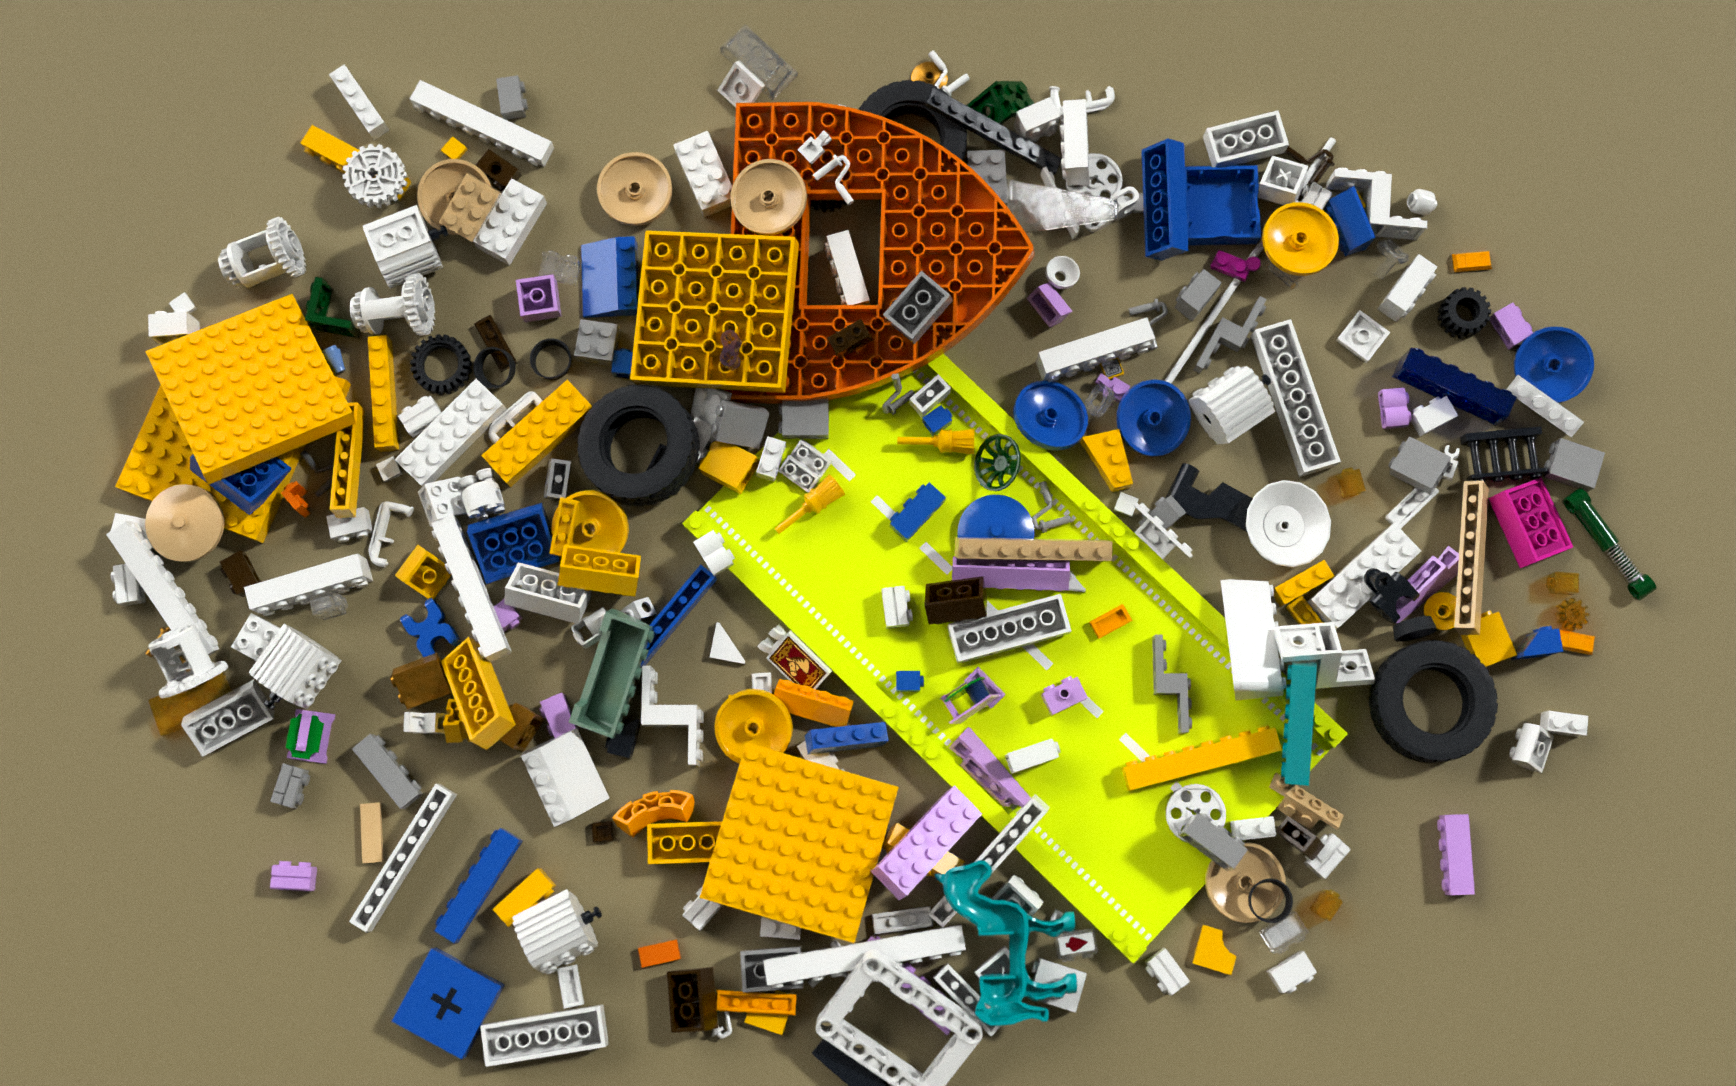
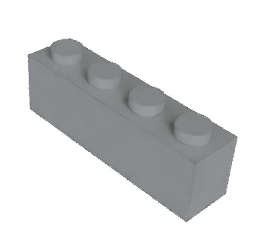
[352,734,423,809]

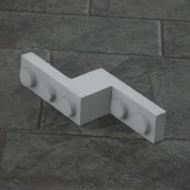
[1194,296,1267,373]
[1152,635,1192,734]

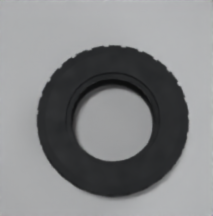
[859,80,967,161]
[577,384,700,506]
[1369,640,1498,763]

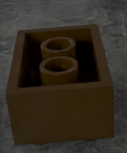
[925,576,987,625]
[667,967,718,1033]

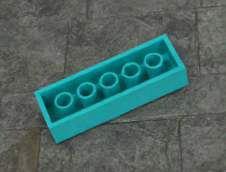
[1281,661,1317,786]

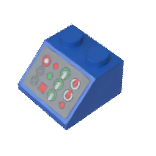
[1511,626,1563,660]

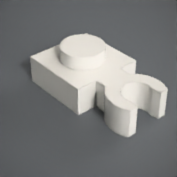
[1442,445,1460,481]

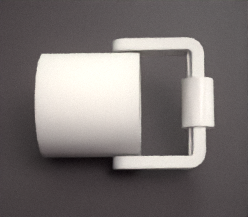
[572,607,606,649]

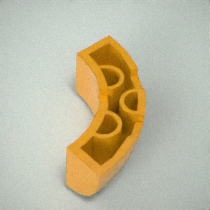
[612,790,695,838]

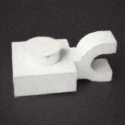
[798,130,832,164]

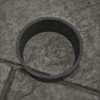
[530,338,571,380]
[474,347,516,389]
[1393,616,1437,642]
[1248,878,1293,923]

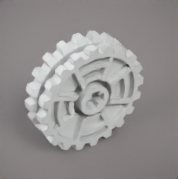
[342,144,407,208]

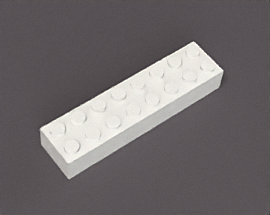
[1251,319,1341,477]

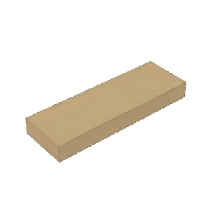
[360,802,384,863]

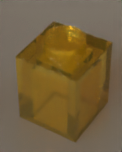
[1337,467,1366,498]
[1546,572,1579,595]
[1309,889,1343,921]

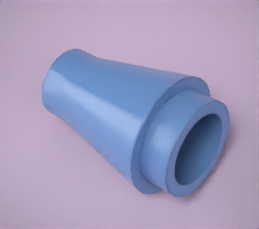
[322,345,346,375]

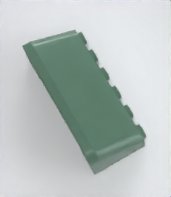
[569,608,655,739]

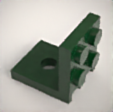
[966,81,1035,138]
[305,277,361,338]

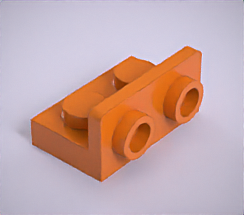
[281,481,311,518]

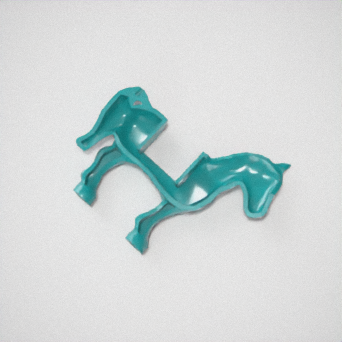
[934,860,1077,1026]

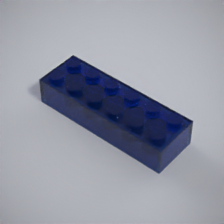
[1392,347,1517,426]

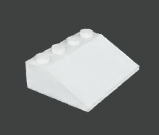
[521,728,610,827]

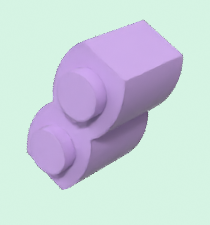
[1378,388,1412,429]

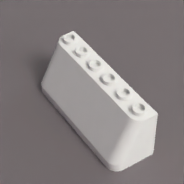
[1221,579,1287,700]

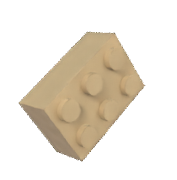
[439,173,502,242]

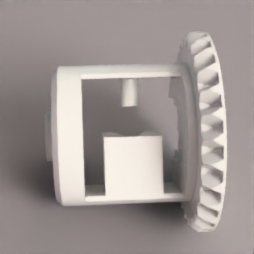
[148,625,228,698]

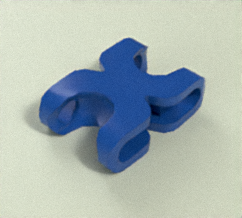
[400,598,461,657]

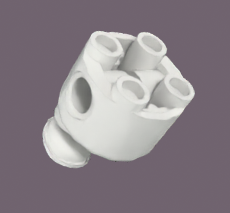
[458,468,505,521]

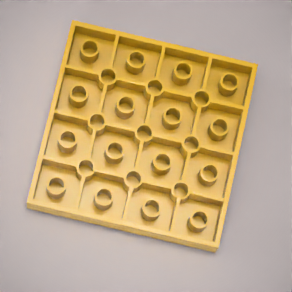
[630,230,799,393]
[145,294,356,485]
[115,385,306,543]
[699,742,899,943]

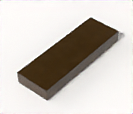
[474,315,518,373]

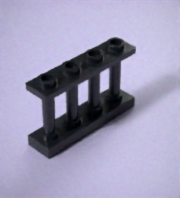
[1460,426,1548,482]

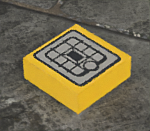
[1100,358,1124,380]

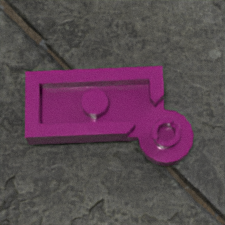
[1210,250,1261,282]

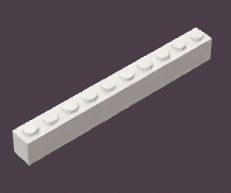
[763,925,966,988]

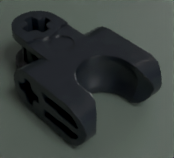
[1364,568,1420,624]

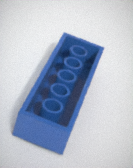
[1141,138,1188,261]

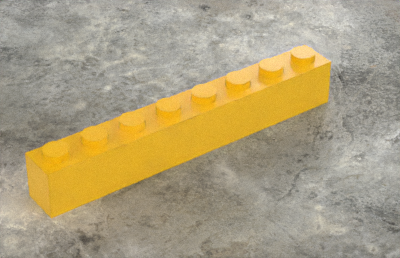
[1122,725,1282,791]

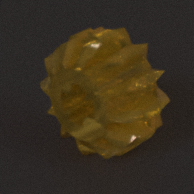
[1554,598,1590,631]

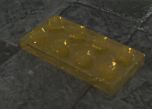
[148,671,231,736]

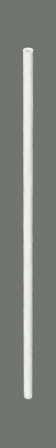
[1164,137,1336,384]

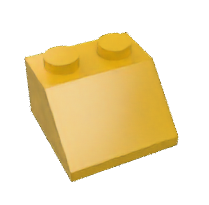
[395,545,452,600]

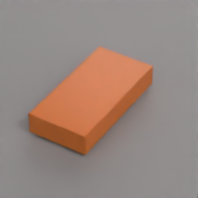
[638,939,681,968]

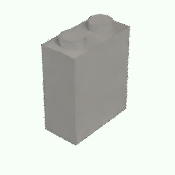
[779,398,829,439]
[711,399,769,449]
[1388,436,1451,495]
[1544,438,1605,492]

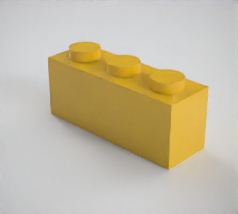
[1273,560,1334,607]
[493,868,556,927]

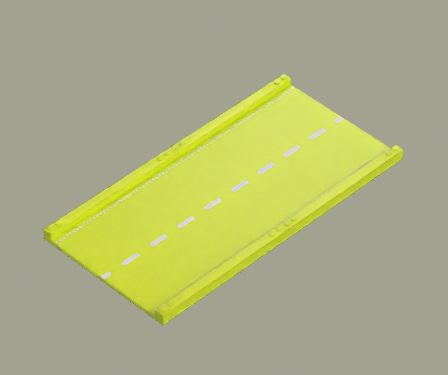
[682,354,1348,964]

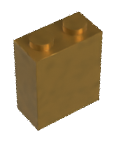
[390,653,452,709]

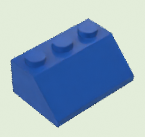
[1324,186,1376,257]

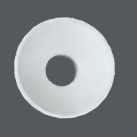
[1046,256,1080,289]

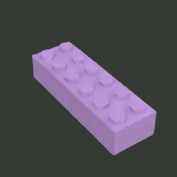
[871,785,982,900]

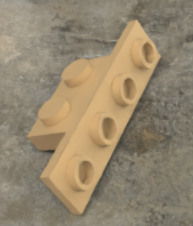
[1269,773,1344,830]

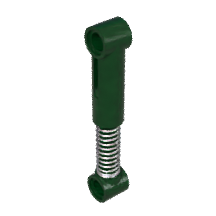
[1563,488,1657,601]

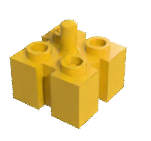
[443,699,471,743]

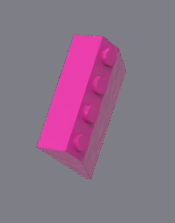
[1488,477,1573,568]

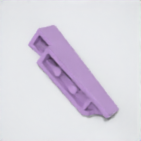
[1396,546,1459,624]
[949,727,1031,808]

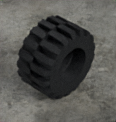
[1437,287,1491,339]

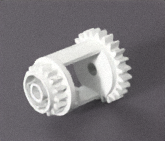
[218,217,306,288]
[350,273,435,336]

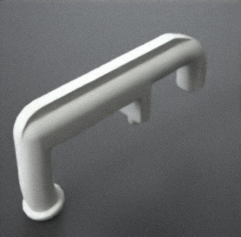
[1049,86,1115,115]
[488,391,543,444]
[368,501,414,568]

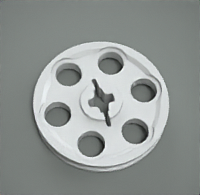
[1066,153,1122,209]
[1166,784,1226,843]

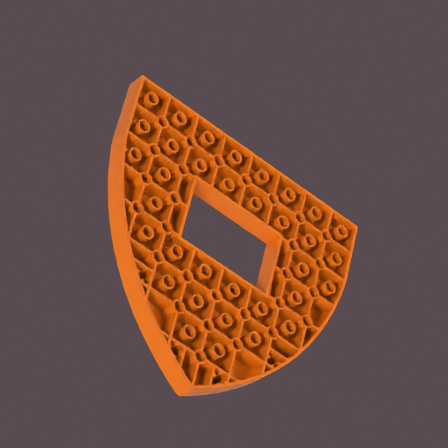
[724,102,1035,404]

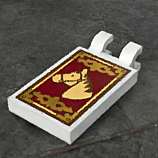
[757,624,833,689]

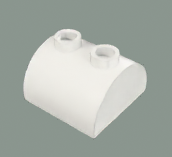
[1509,723,1554,773]
[991,874,1044,916]

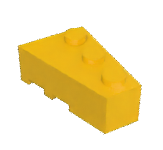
[1080,429,1133,492]

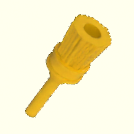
[897,429,974,455]
[774,475,845,534]

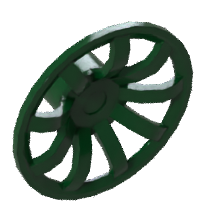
[974,434,1021,491]

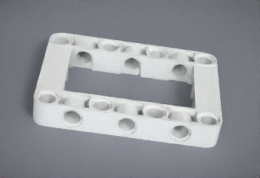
[816,950,982,1086]

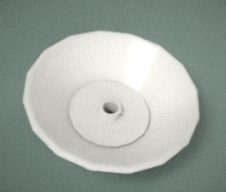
[1246,480,1331,567]

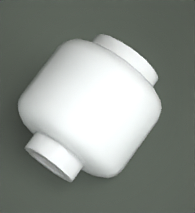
[1407,189,1437,215]

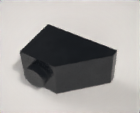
[605,719,641,759]

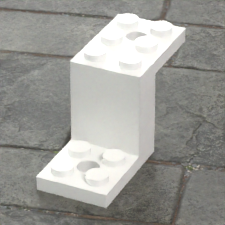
[1326,168,1427,240]
[1274,622,1375,689]
[641,666,704,766]

